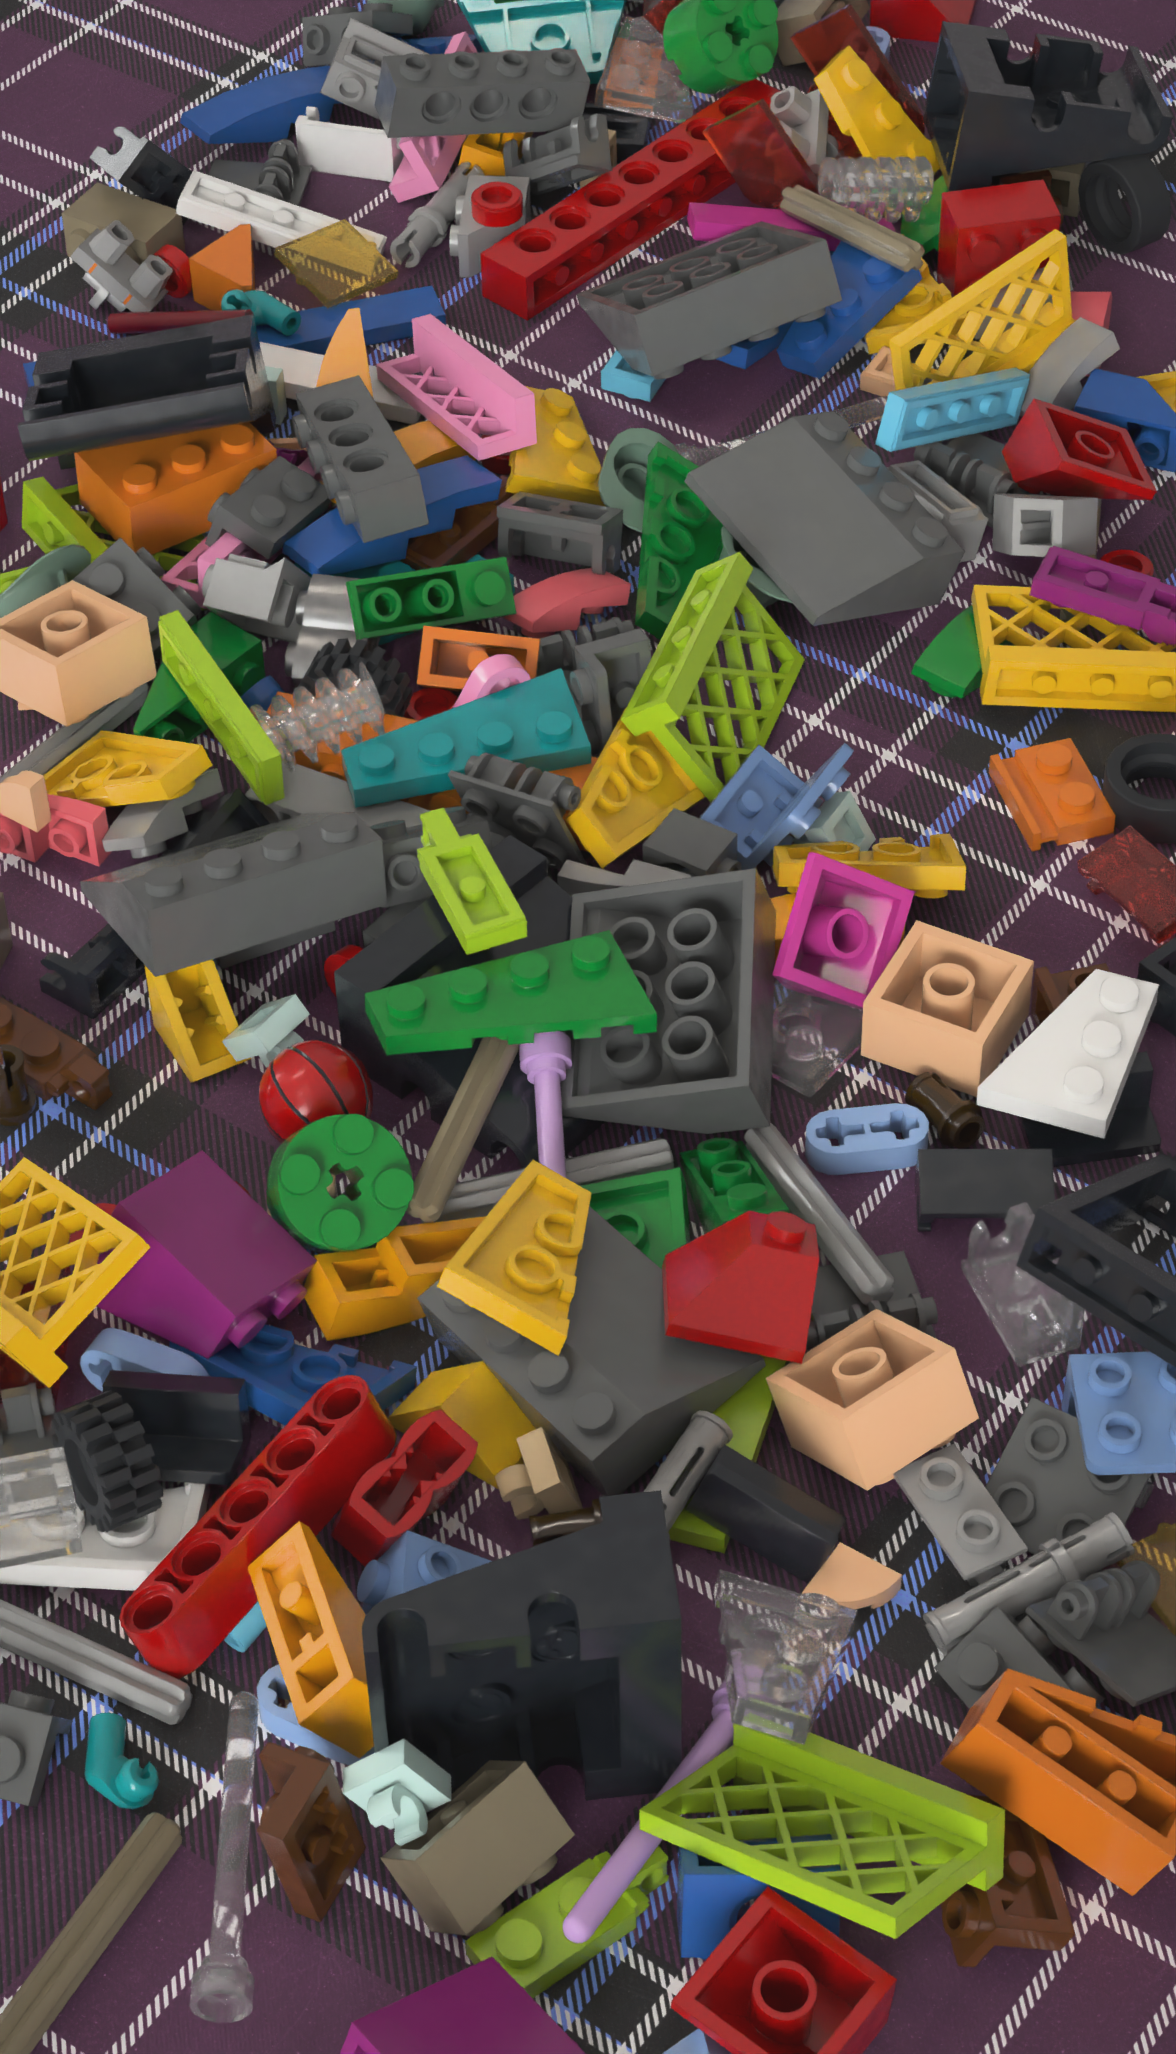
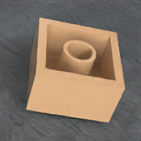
[0,580,157,727]
[861,920,1034,1097]
[766,1309,979,1491]

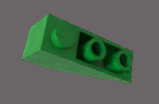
[346,557,517,640]
[133,612,266,743]
[679,1138,789,1234]

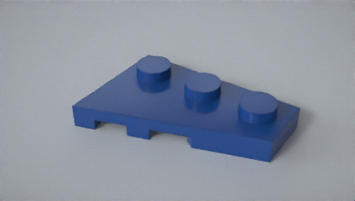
[776,241,922,379]

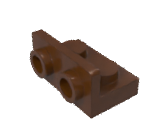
[257,1742,366,1923]
[940,1794,1076,1968]

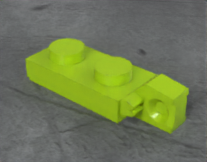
[417,807,527,955]
[465,1846,669,1998]

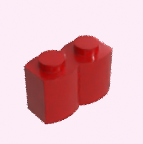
[331,1410,478,1567]

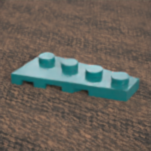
[341,668,591,808]

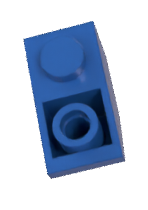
[1074,368,1176,473]

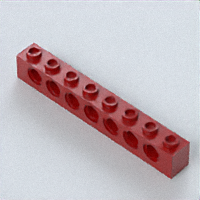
[480,79,780,321]

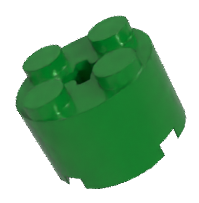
[663,0,779,94]
[266,1114,414,1254]

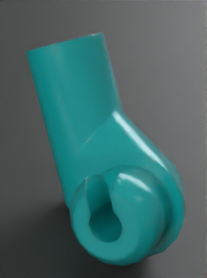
[221,289,301,336]
[85,1713,159,1809]

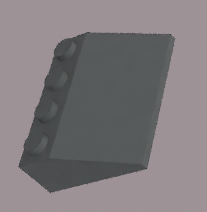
[576,221,842,380]
[684,411,965,626]
[80,812,387,977]
[560,868,776,1134]
[417,1206,766,1496]

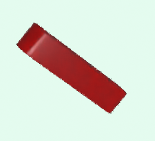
[119,1375,396,1679]

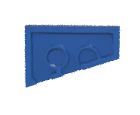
[169,1324,417,1426]

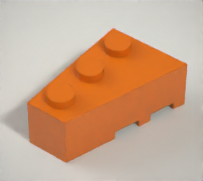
[74,422,277,555]
[940,1668,1176,1896]

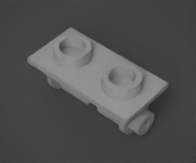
[893,1444,1028,1587]

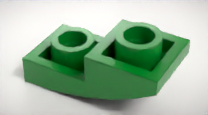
[911,605,1015,699]

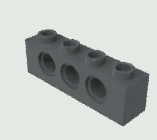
[375,48,590,138]
[292,375,429,543]

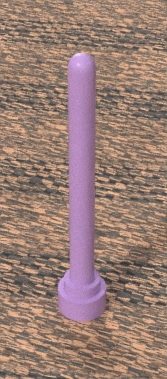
[519,1031,572,1178]
[563,1669,779,1943]

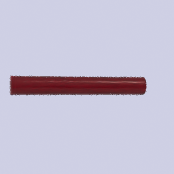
[108,310,255,334]

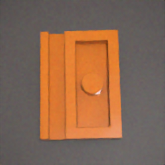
[989,738,1116,852]

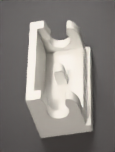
[295,106,404,182]

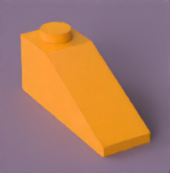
[247,1521,374,1758]

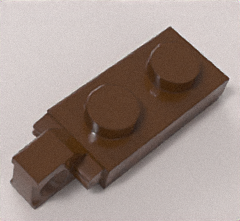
[399,474,515,570]
[0,996,113,1111]

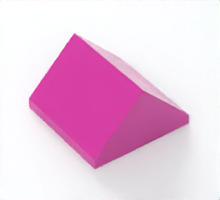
[772,852,915,1010]

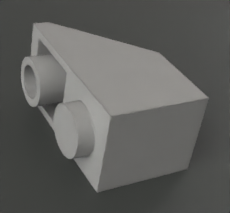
[449,175,531,278]
[992,493,1098,557]

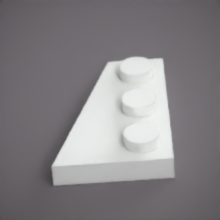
[976,969,1159,1139]
[0,1482,210,1591]

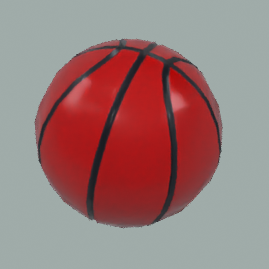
[259,1040,373,1144]

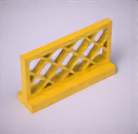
[889,229,1076,447]
[971,585,1176,712]
[0,1157,151,1388]

